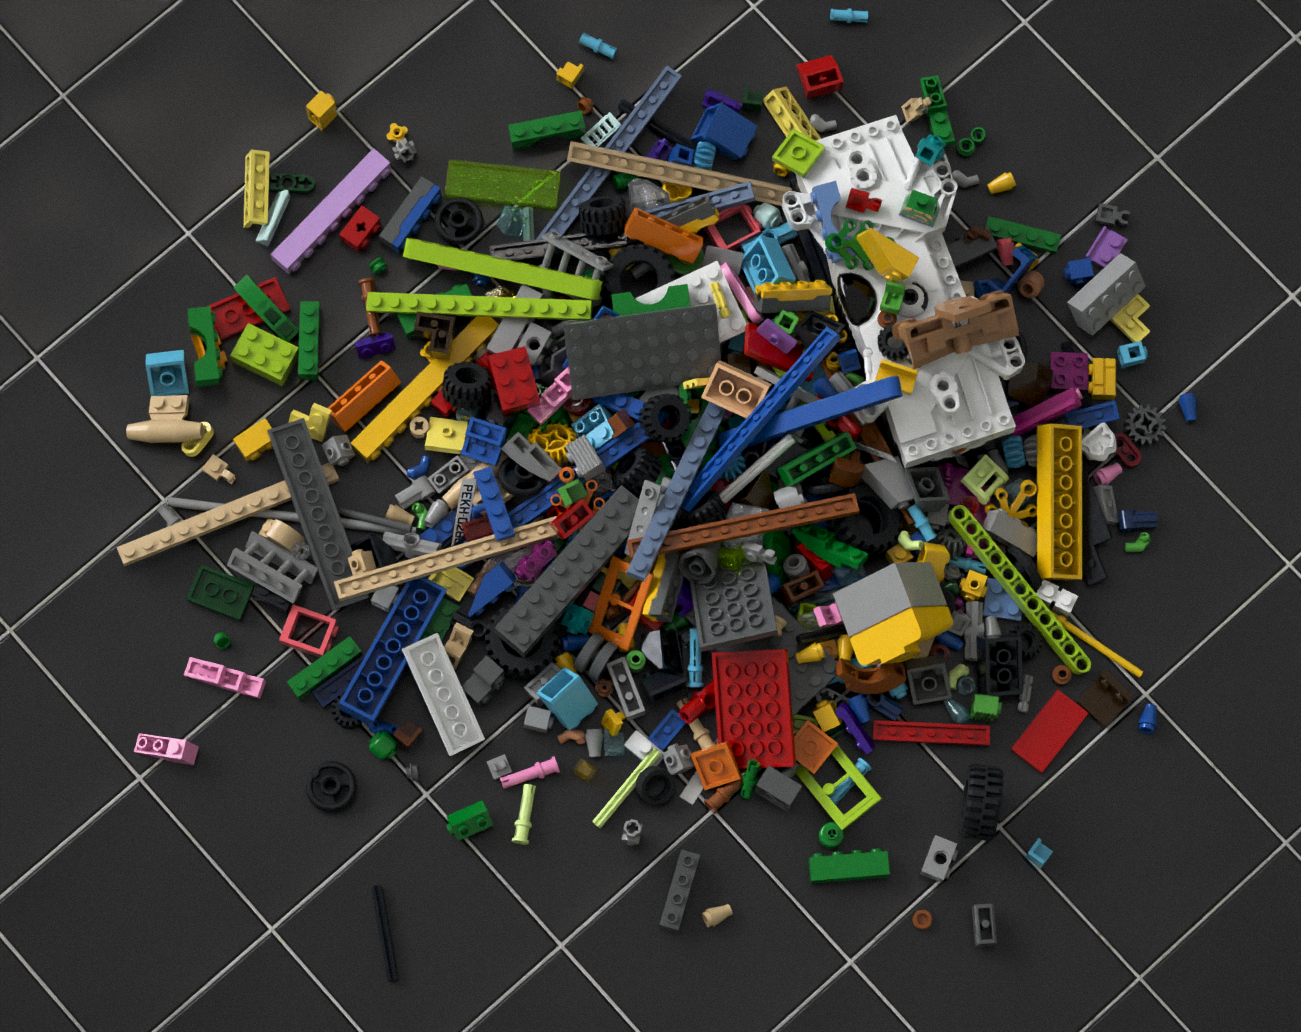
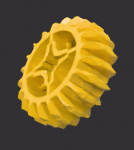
[527,422,577,466]

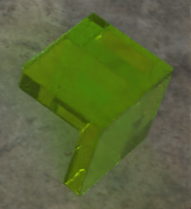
[718,542,746,571]

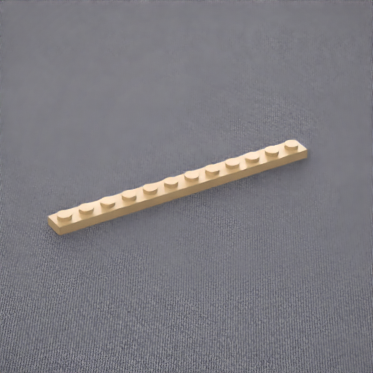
[567,141,792,206]
[117,463,339,567]
[334,516,559,602]

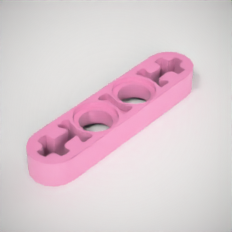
[720,262,764,325]

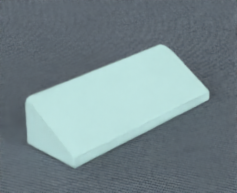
[256,190,290,247]

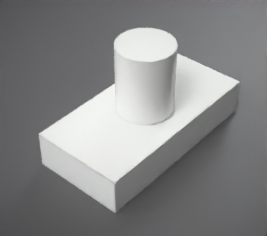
[624,730,664,766]

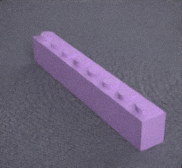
[271,148,391,274]

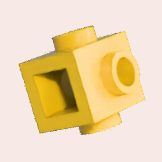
[959,570,988,602]

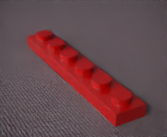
[872,720,990,746]

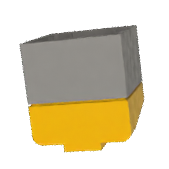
[833,562,953,665]

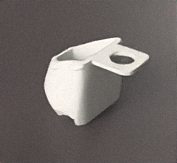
[1082,423,1117,461]

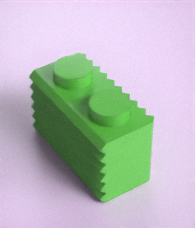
[970,694,1002,722]

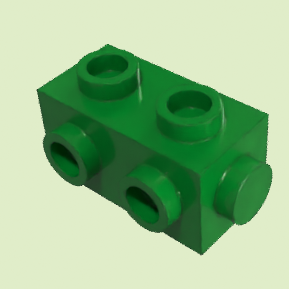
[446,800,493,841]

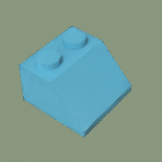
[146,350,189,396]

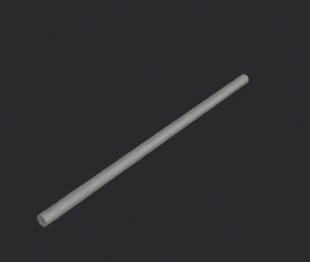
[168,497,417,535]

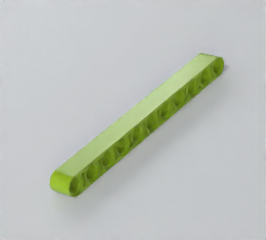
[403,238,603,300]
[948,505,1091,675]

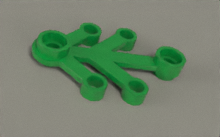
[825,219,896,271]

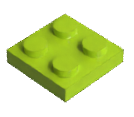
[772,129,825,178]

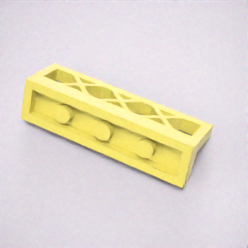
[762,86,821,141]
[243,149,270,228]

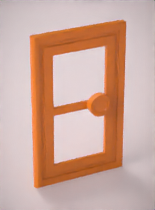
[588,556,654,651]

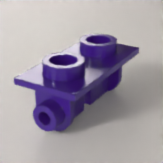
[701,89,743,113]
[646,139,673,161]
[355,332,396,359]

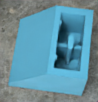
[571,404,616,451]

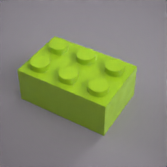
[230,323,299,387]

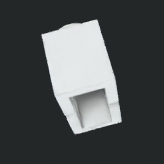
[1036,579,1078,618]

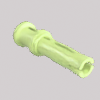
[512,784,536,845]

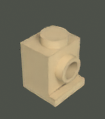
[348,549,377,576]

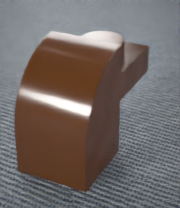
[829,450,866,487]

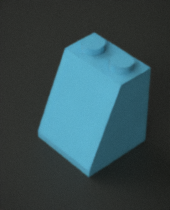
[536,667,598,730]

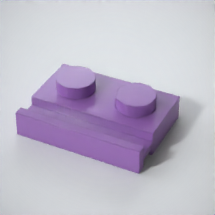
[1085,226,1128,269]

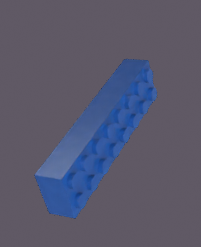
[338,577,447,727]

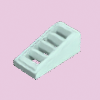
[581,112,621,147]

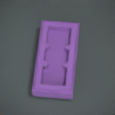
[756,318,798,354]

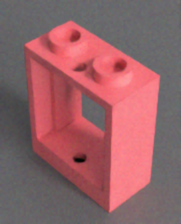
[703,204,762,251]
[279,604,339,658]

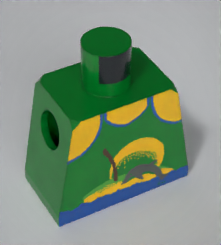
[899,190,940,227]

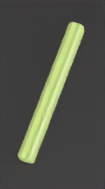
[593,748,661,828]

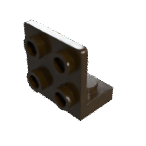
[1077,669,1134,727]

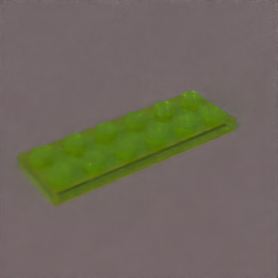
[444,159,561,209]

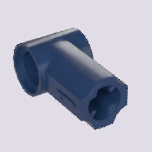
[1118,510,1157,532]
[865,693,903,721]

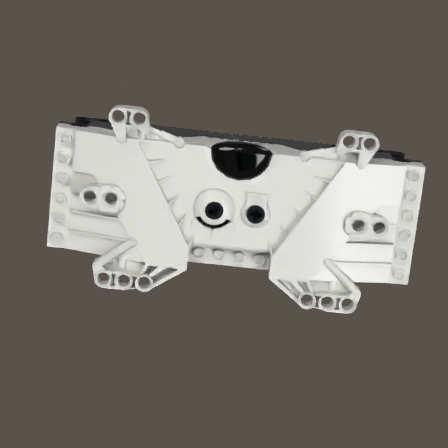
[782,115,1025,469]

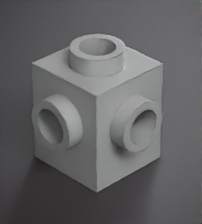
[322,435,355,466]
[661,743,695,775]

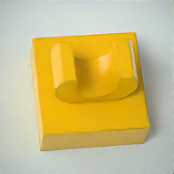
[601,709,626,737]

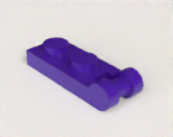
[835,703,875,754]

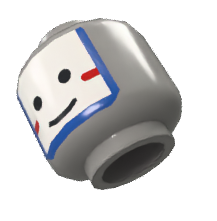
[783,554,810,581]

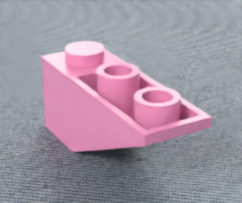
[134,733,199,765]

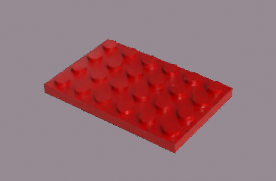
[712,649,796,769]

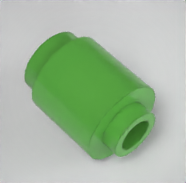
[626,650,646,673]

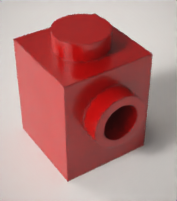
[431,389,458,418]

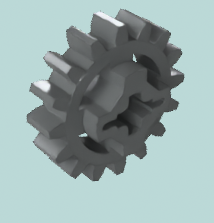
[1124,405,1166,446]

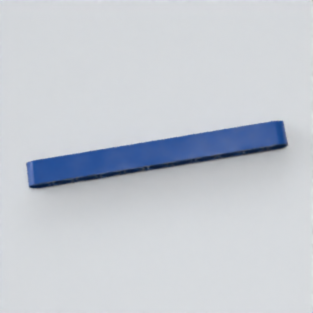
[716,376,903,449]

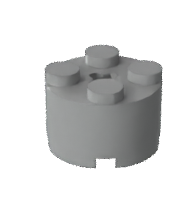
[774,482,809,508]

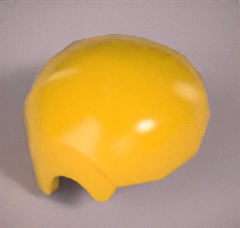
[662,181,693,203]

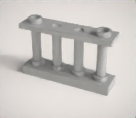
[538,231,613,308]
[754,366,821,445]
[624,477,671,555]
[227,531,318,603]

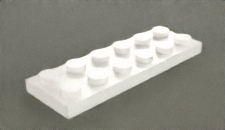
[402,633,485,756]

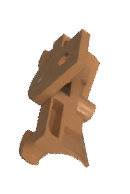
[892,290,1019,370]

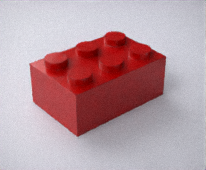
[488,346,540,415]

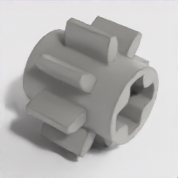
[392,138,417,163]

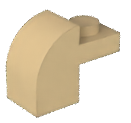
[259,518,305,555]
[444,622,474,670]

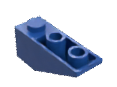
[468,561,517,617]

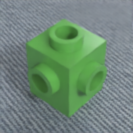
[773,310,800,337]

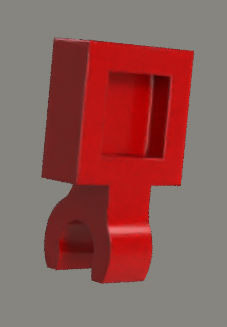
[846,188,882,213]

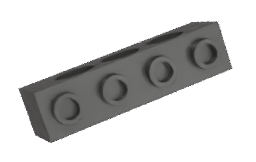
[659,849,700,933]

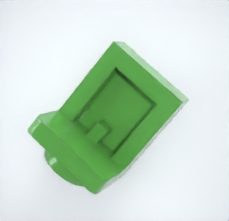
[880,281,905,315]

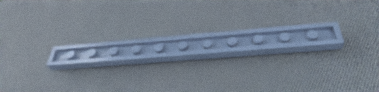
[536,66,682,240]
[626,401,727,582]

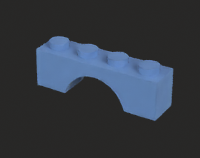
[810,181,856,264]

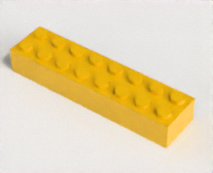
[1037,424,1082,581]

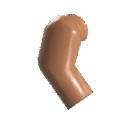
[556,729,586,744]

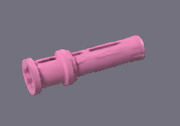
[500,756,560,789]

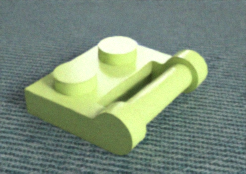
[961,454,1009,505]

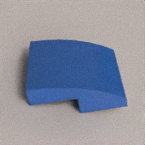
[461,417,507,467]

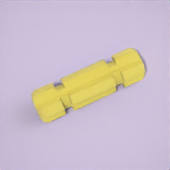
[709,282,731,319]

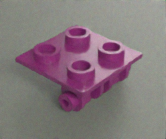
[1050,352,1089,392]
[938,463,973,508]

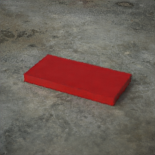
[206,277,291,341]
[744,322,813,382]
[1011,690,1088,774]

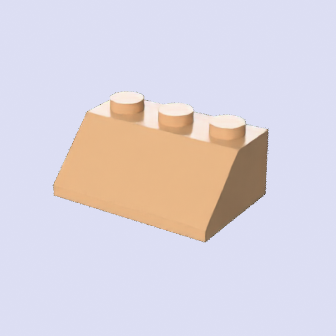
[701,360,772,418]

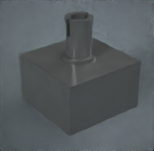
[755,763,802,812]

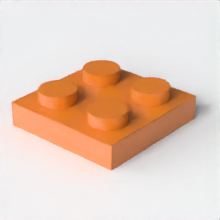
[794,720,838,775]
[690,741,742,790]

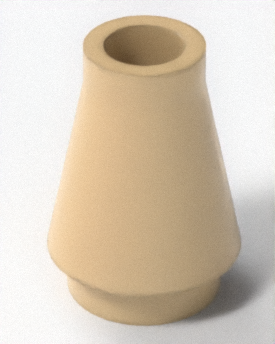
[385,504,415,525]
[702,904,733,927]

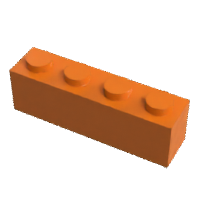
[625,207,703,264]
[328,360,401,432]

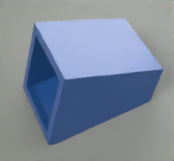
[690,103,757,160]

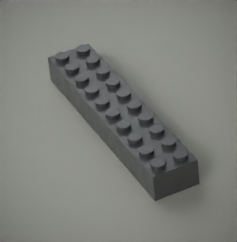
[494,485,639,658]

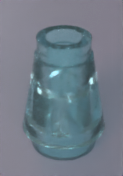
[943,696,971,724]

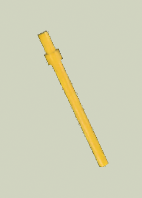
[1048,608,1143,678]

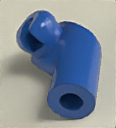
[407,456,431,479]
[368,720,397,734]

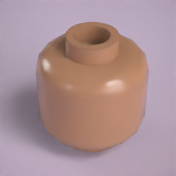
[1017,270,1045,298]

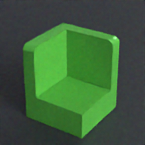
[557,478,588,506]

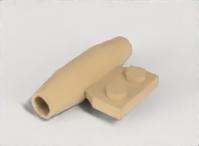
[126,395,205,443]
[442,451,514,518]

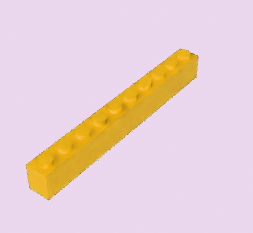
[350,316,499,463]

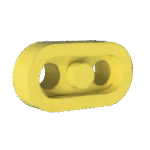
[181,422,214,457]

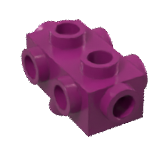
[514,540,557,583]

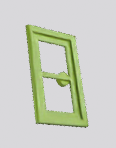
[795,738,882,830]

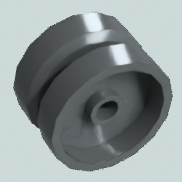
[574,632,619,682]

